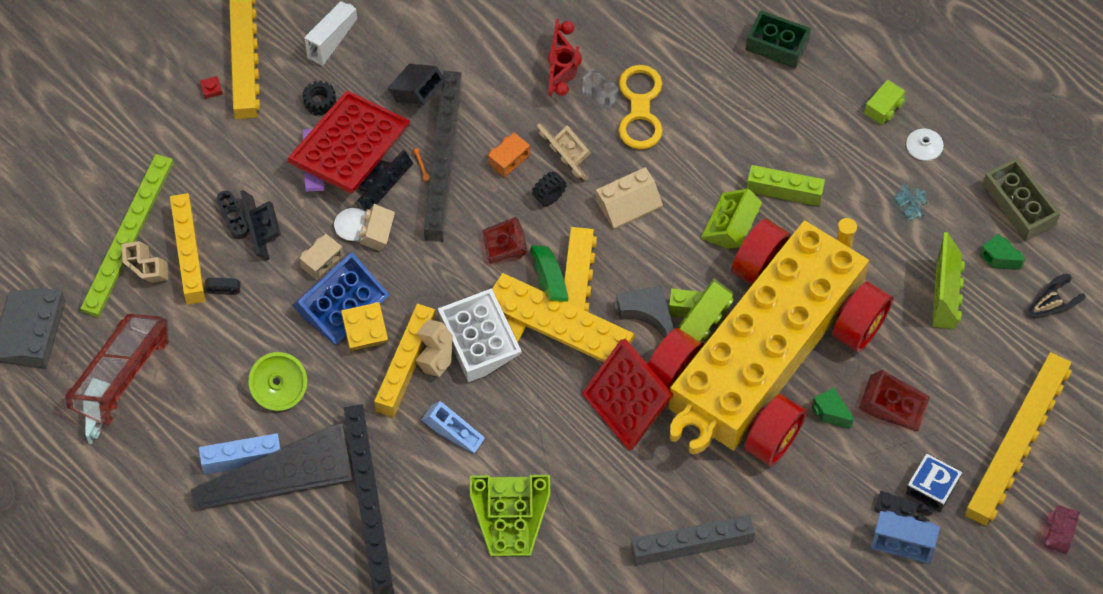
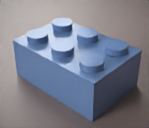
[871,511,940,564]

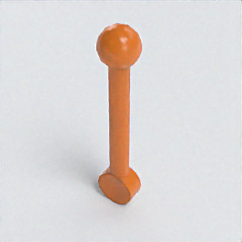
[413,148,430,182]

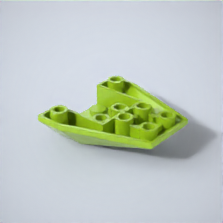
[470,475,550,556]

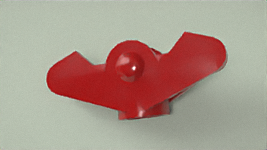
[547,19,582,96]

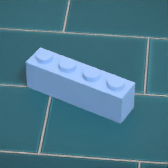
[199,433,280,475]

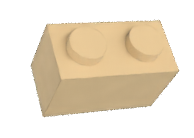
[359,204,395,251]
[299,234,344,280]

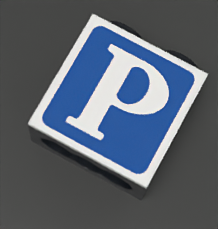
[906,454,962,512]

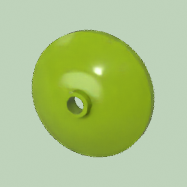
[248,352,307,411]

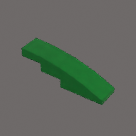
[530,245,569,302]

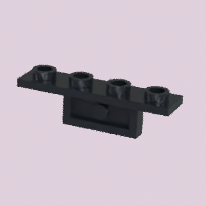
[357,150,414,212]
[240,190,281,261]

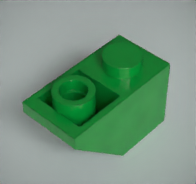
[980,233,1026,270]

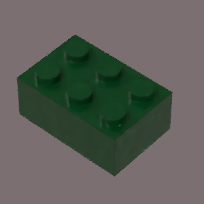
[746,10,811,68]

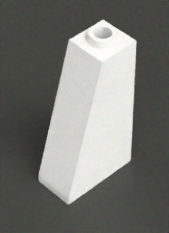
[305,1,357,66]

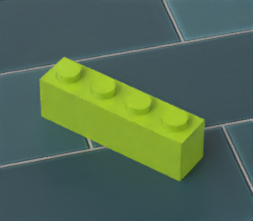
[747,165,825,207]

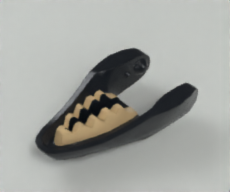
[1027,274,1086,317]

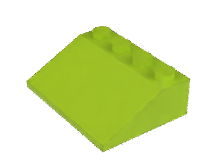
[932,232,965,329]

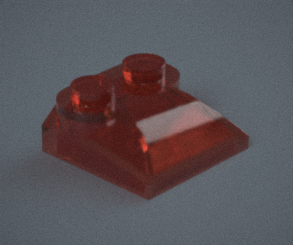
[482,217,527,263]

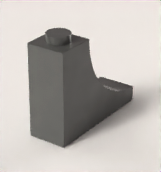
[613,285,674,338]

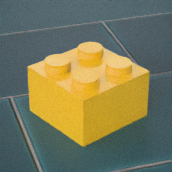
[341,302,388,351]

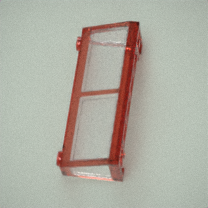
[65,314,169,426]

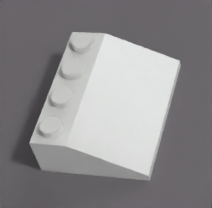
[438,288,522,383]

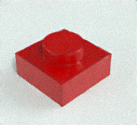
[200,76,223,99]

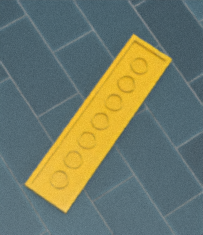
[492,273,635,362]

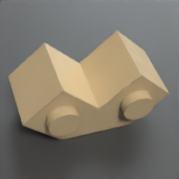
[122,241,168,283]
[415,319,453,377]

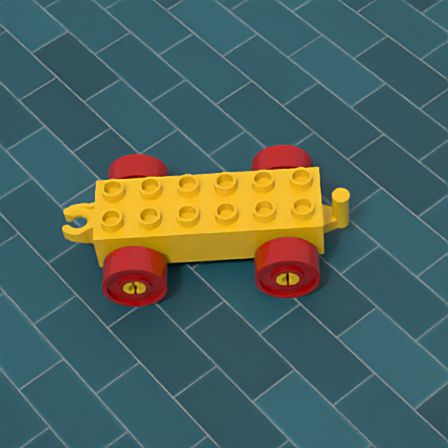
[648,218,894,467]

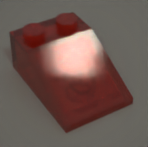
[859,370,930,431]

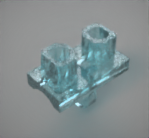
[894,184,928,220]

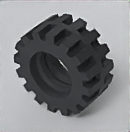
[303,80,336,116]
[532,171,567,206]

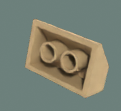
[596,167,663,230]

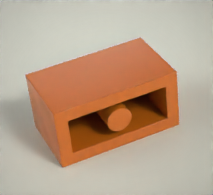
[488,132,530,178]

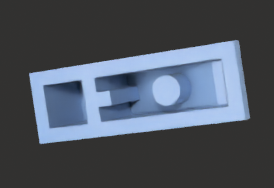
[421,401,485,453]

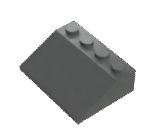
[0,288,66,369]

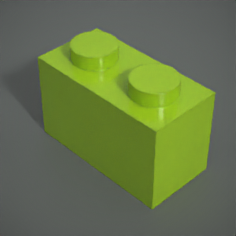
[864,79,906,125]

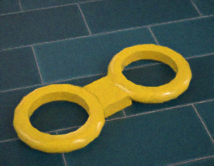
[618,65,663,150]

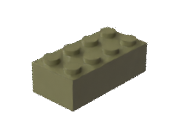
[983,158,1060,241]

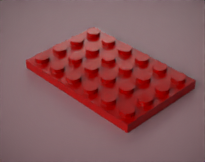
[288,90,410,194]

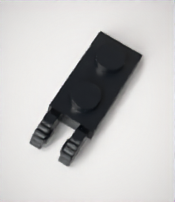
[874,491,934,522]

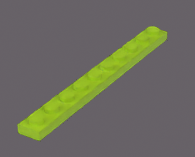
[80,154,174,318]

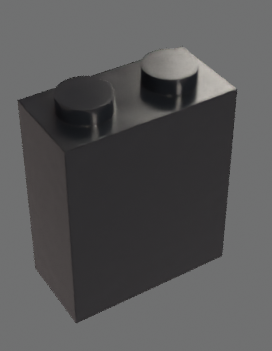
[387,63,446,105]

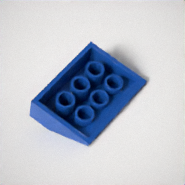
[292,252,390,345]

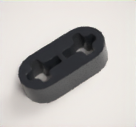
[204,278,241,295]

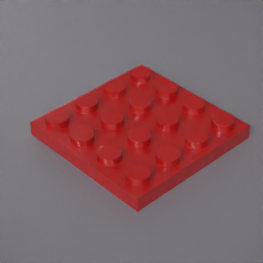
[582,338,674,450]

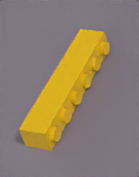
[170,193,206,305]
[564,227,597,312]
[374,304,436,418]

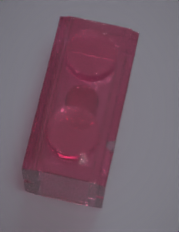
[1042,505,1080,554]

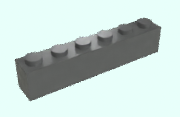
[631,515,755,566]

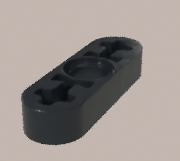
[217,191,248,239]

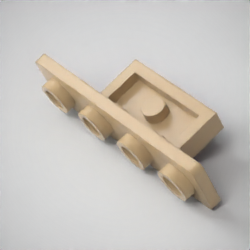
[537,123,591,180]

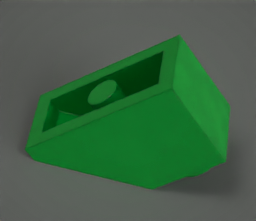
[811,388,854,429]

